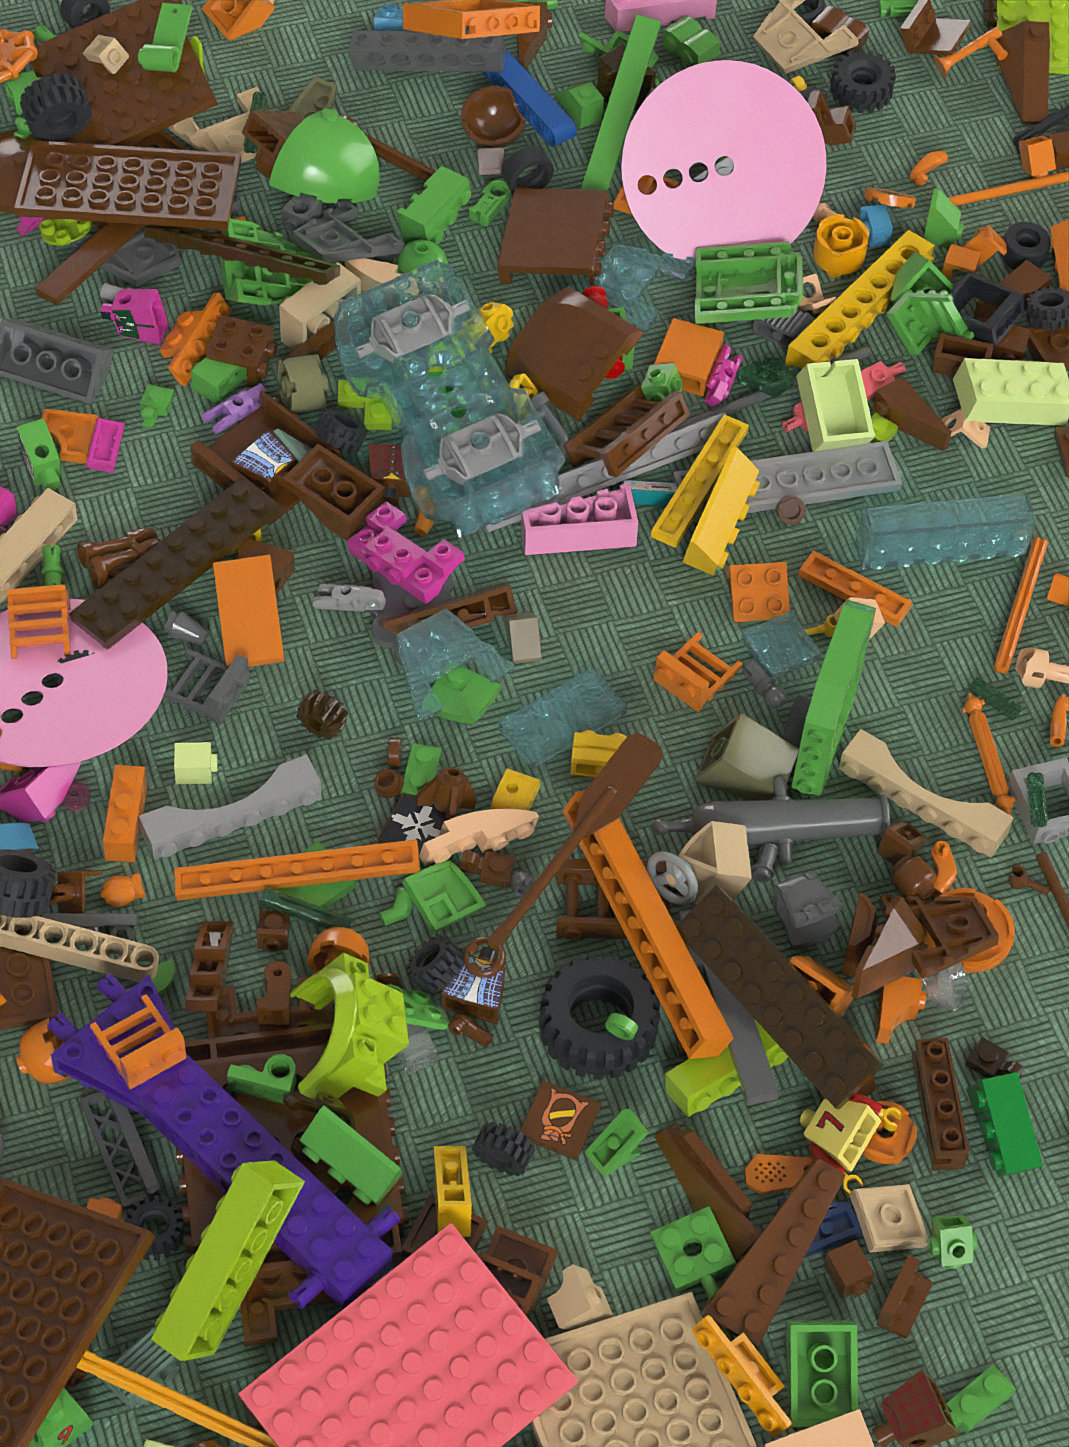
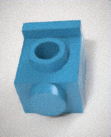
[858,204,893,247]

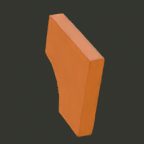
[41,409,99,464]

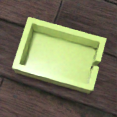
[796,359,875,452]

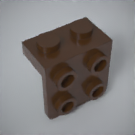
[206,316,278,387]

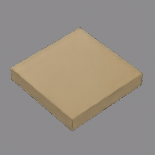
[849,1184,928,1253]

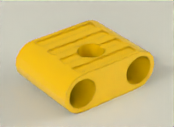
[491,768,541,811]

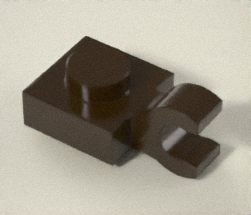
[965,1037,1024,1079]

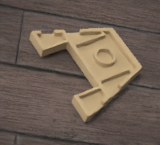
[753,0,859,74]
[168,87,263,163]

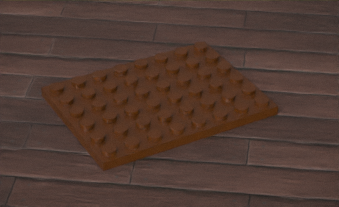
[0,1178,156,1447]

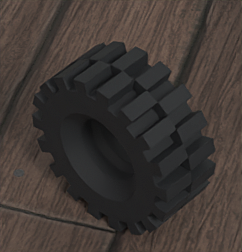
[830,50,896,113]

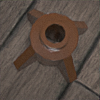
[416,767,477,821]

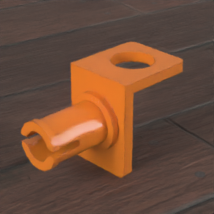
[963,225,1007,266]

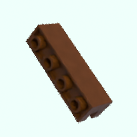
[912,1038,969,1171]

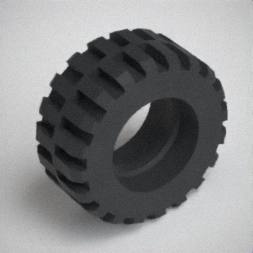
[539,955,660,1079]

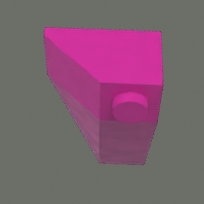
[0,761,82,823]

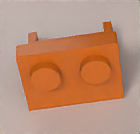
[7,584,71,659]
[654,632,743,712]
[90,994,186,1090]

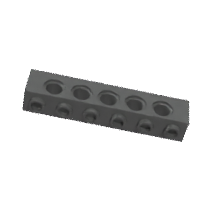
[349,31,506,72]

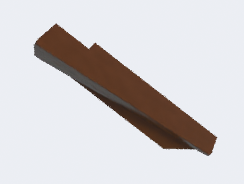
[378,583,517,644]
[655,1122,759,1263]

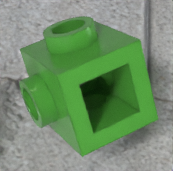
[641,363,684,402]
[928,1214,978,1269]

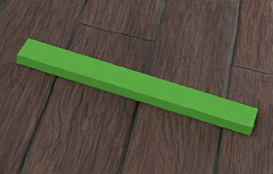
[581,14,661,191]

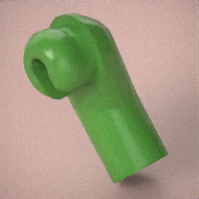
[379,887,414,927]

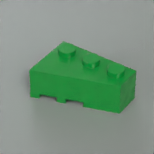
[966,1072,1043,1178]

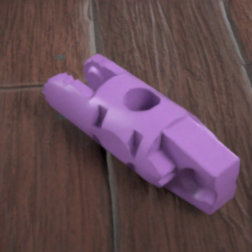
[201,384,267,434]

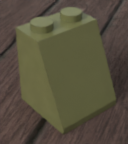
[694,713,799,800]

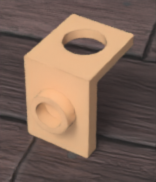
[799,274,836,314]
[942,409,990,448]

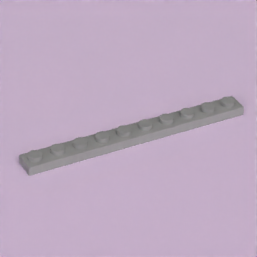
[476,412,726,532]

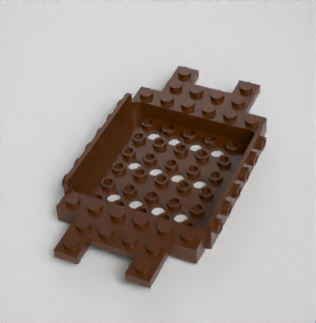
[176,976,409,1347]

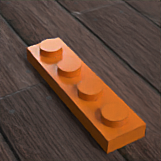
[798,550,912,627]

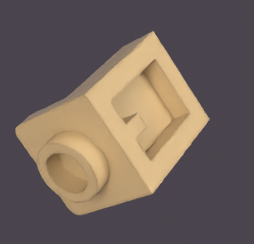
[83,35,129,74]

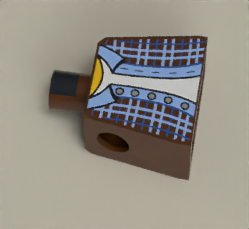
[231,430,296,497]
[441,947,506,1024]

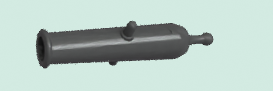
[651,776,890,865]

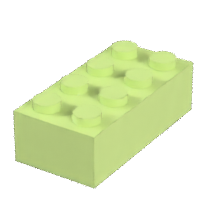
[953,358,1069,426]

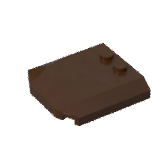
[505,286,643,422]

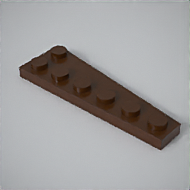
[700,1158,846,1347]

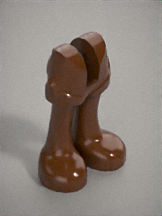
[77,527,161,589]

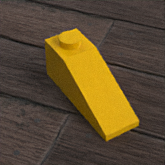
[433,1146,472,1237]

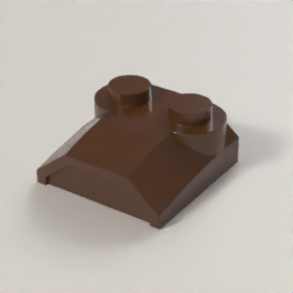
[841,893,879,977]

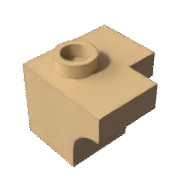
[547,1264,613,1331]

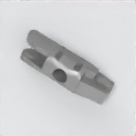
[312,584,386,612]

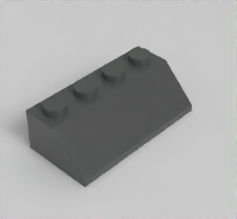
[0,319,114,404]

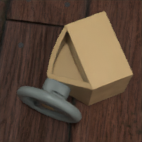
[647,821,752,905]

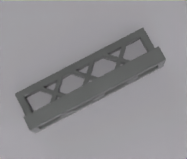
[79,1091,161,1211]

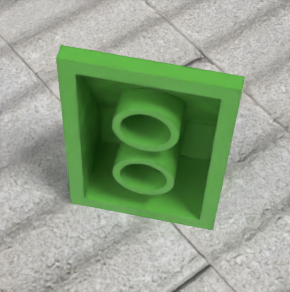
[786,1320,858,1427]

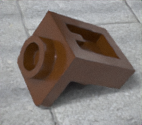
[256,911,290,952]

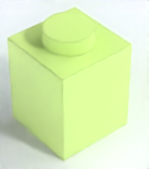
[174,742,218,784]

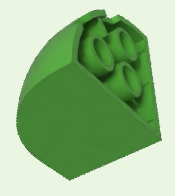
[269,108,380,203]

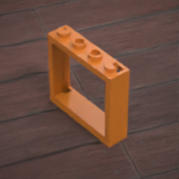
[403,0,540,39]

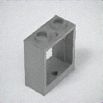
[1008,757,1069,845]

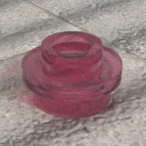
[62,782,91,812]

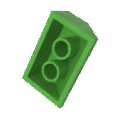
[300,1105,402,1206]

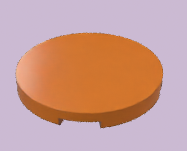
[922,888,1015,973]

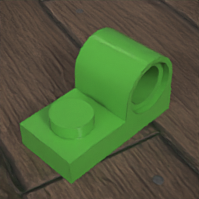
[227,1054,297,1104]

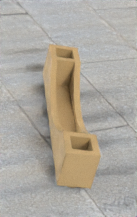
[839,729,1014,858]

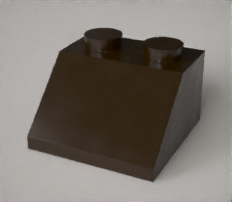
[597,44,656,111]

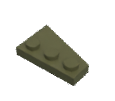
[288,76,337,119]

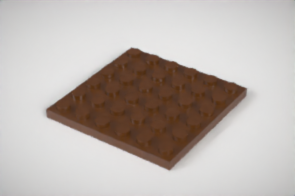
[30,0,218,146]

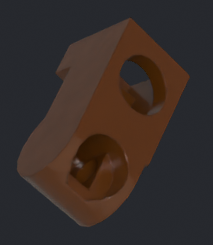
[257,961,292,1025]

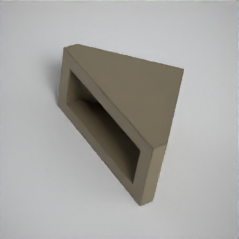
[503,611,542,664]

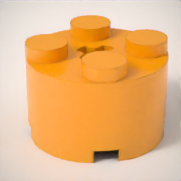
[813,214,869,278]

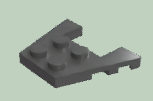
[293,199,403,263]
[70,225,181,287]

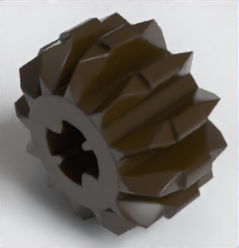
[296,690,348,740]

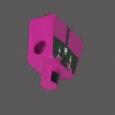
[101,289,169,345]

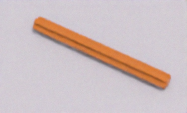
[993,537,1048,674]

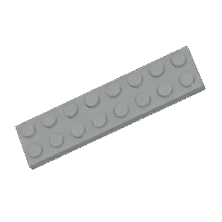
[673,441,902,521]

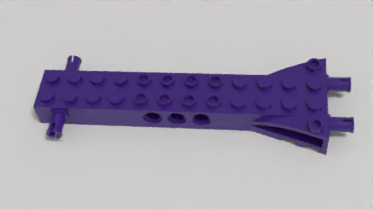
[48,974,400,1309]

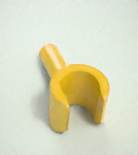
[800,614,837,637]

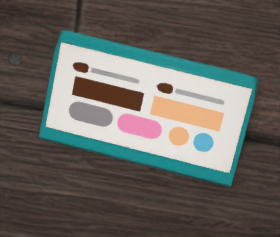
[622,479,678,506]

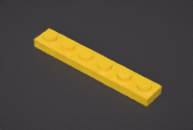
[651,414,749,548]

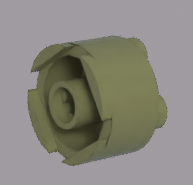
[276,354,329,413]

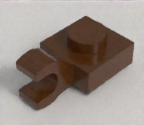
[460,850,515,888]

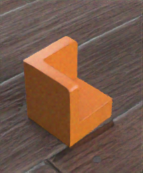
[942,244,982,282]

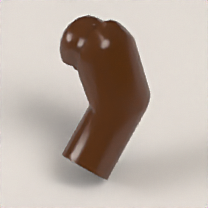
[448,1014,494,1048]

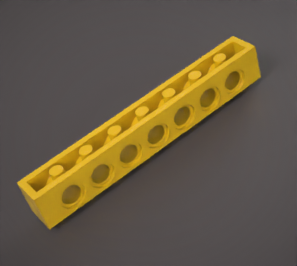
[785,230,934,372]

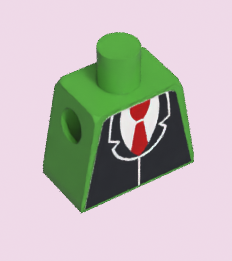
[17,418,61,490]

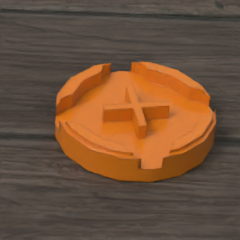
[864,187,916,209]

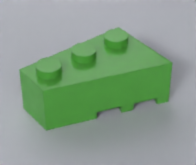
[397,166,472,244]

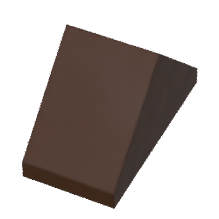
[877,821,928,865]

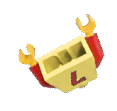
[800,1093,902,1196]

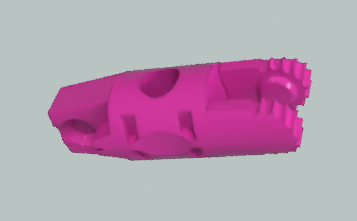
[704,344,743,407]

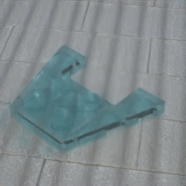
[589,244,696,333]
[396,608,515,723]

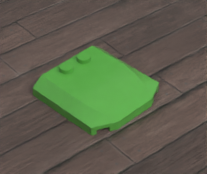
[695,241,804,324]

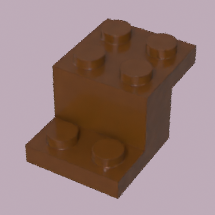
[478,1226,559,1317]

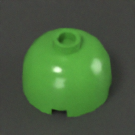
[396,239,449,283]

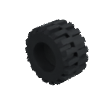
[20,73,92,142]
[0,849,56,918]

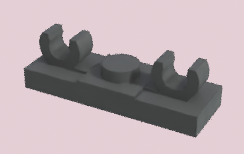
[43,913,139,942]

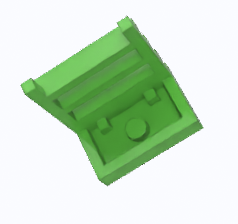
[886,289,974,355]

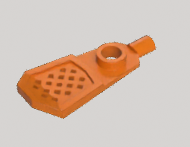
[744,1154,814,1195]

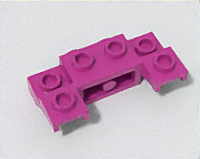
[347,501,465,604]

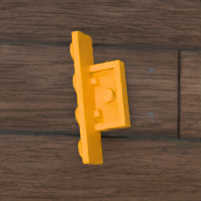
[692,1315,792,1438]

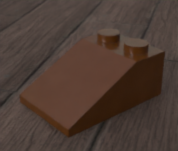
[283,444,385,541]

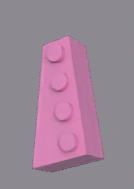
[604,0,717,32]
[521,483,638,555]

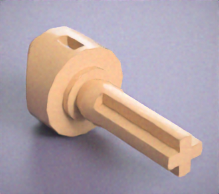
[1015,648,1069,689]

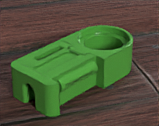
[468,180,510,226]

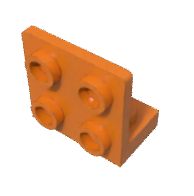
[725,562,790,623]

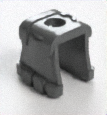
[773,870,844,950]

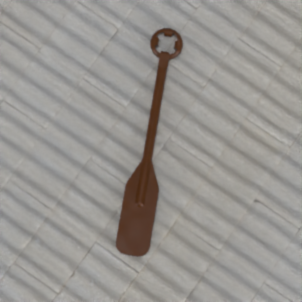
[463,733,663,978]

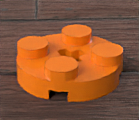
[862,1101,917,1165]

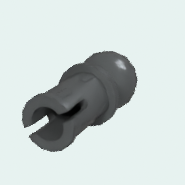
[742,660,787,708]

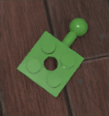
[650,1206,736,1302]

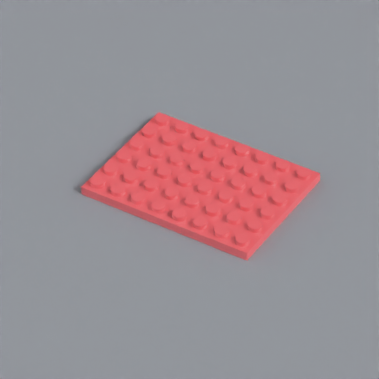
[238,1223,578,1447]

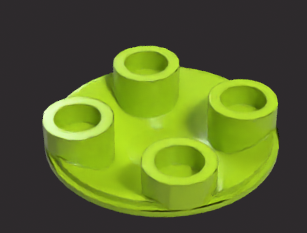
[39,218,92,246]

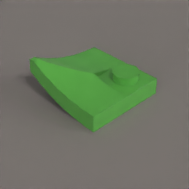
[422,661,501,724]
[402,860,486,934]

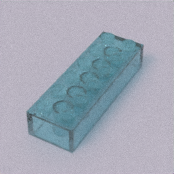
[855,494,1036,569]

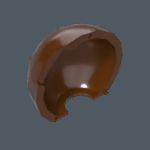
[461,86,526,148]

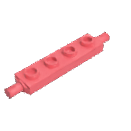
[782,361,906,432]

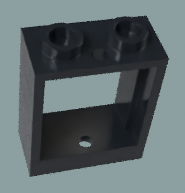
[950,272,1025,348]

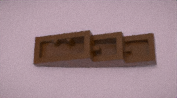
[185,921,234,1012]

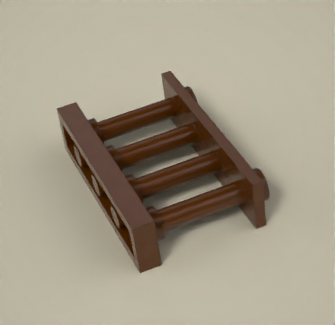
[563,385,690,477]
[556,859,681,940]

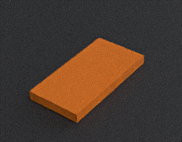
[213,554,285,669]

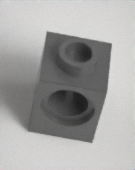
[282,193,322,233]

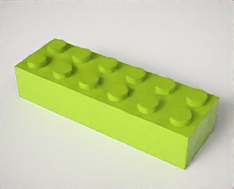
[151,1161,305,1362]

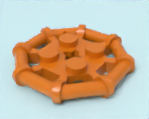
[0,29,38,83]

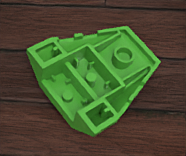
[220,219,315,305]

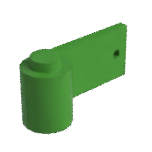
[138,3,193,73]

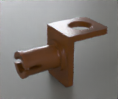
[50,869,103,914]

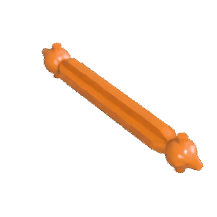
[962,693,1017,816]

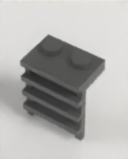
[163,649,251,725]

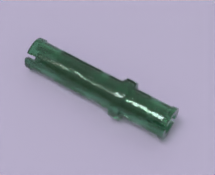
[259,886,352,929]

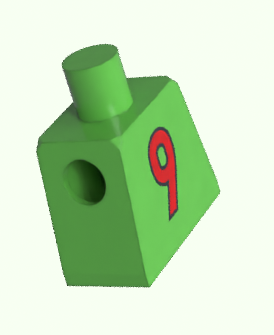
[28,1388,94,1447]

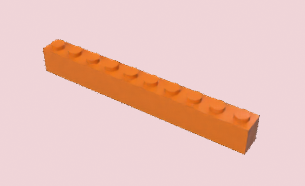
[562,791,734,1059]

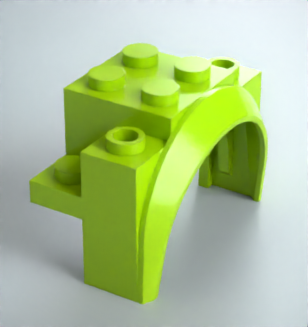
[290,952,409,1100]

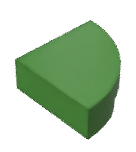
[152,959,175,997]

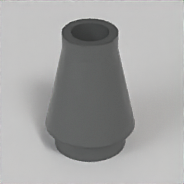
[164,611,210,646]

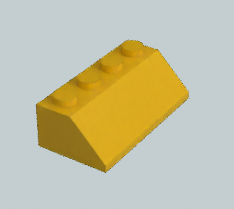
[683,446,760,576]

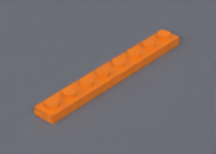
[174,839,421,901]

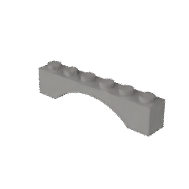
[139,755,322,860]

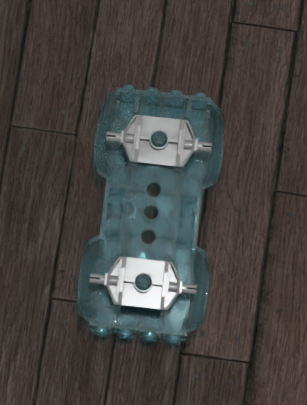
[334,260,566,537]

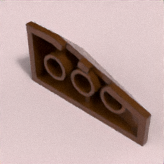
[994,21,1050,124]
[852,895,929,999]

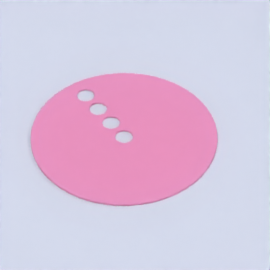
[621,60,826,266]
[0,599,168,767]

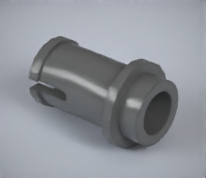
[751,842,778,883]

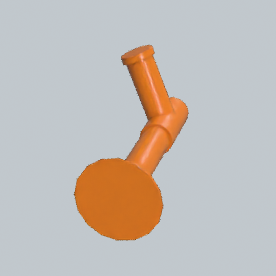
[933,26,1008,78]

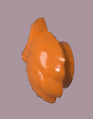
[100,873,146,907]

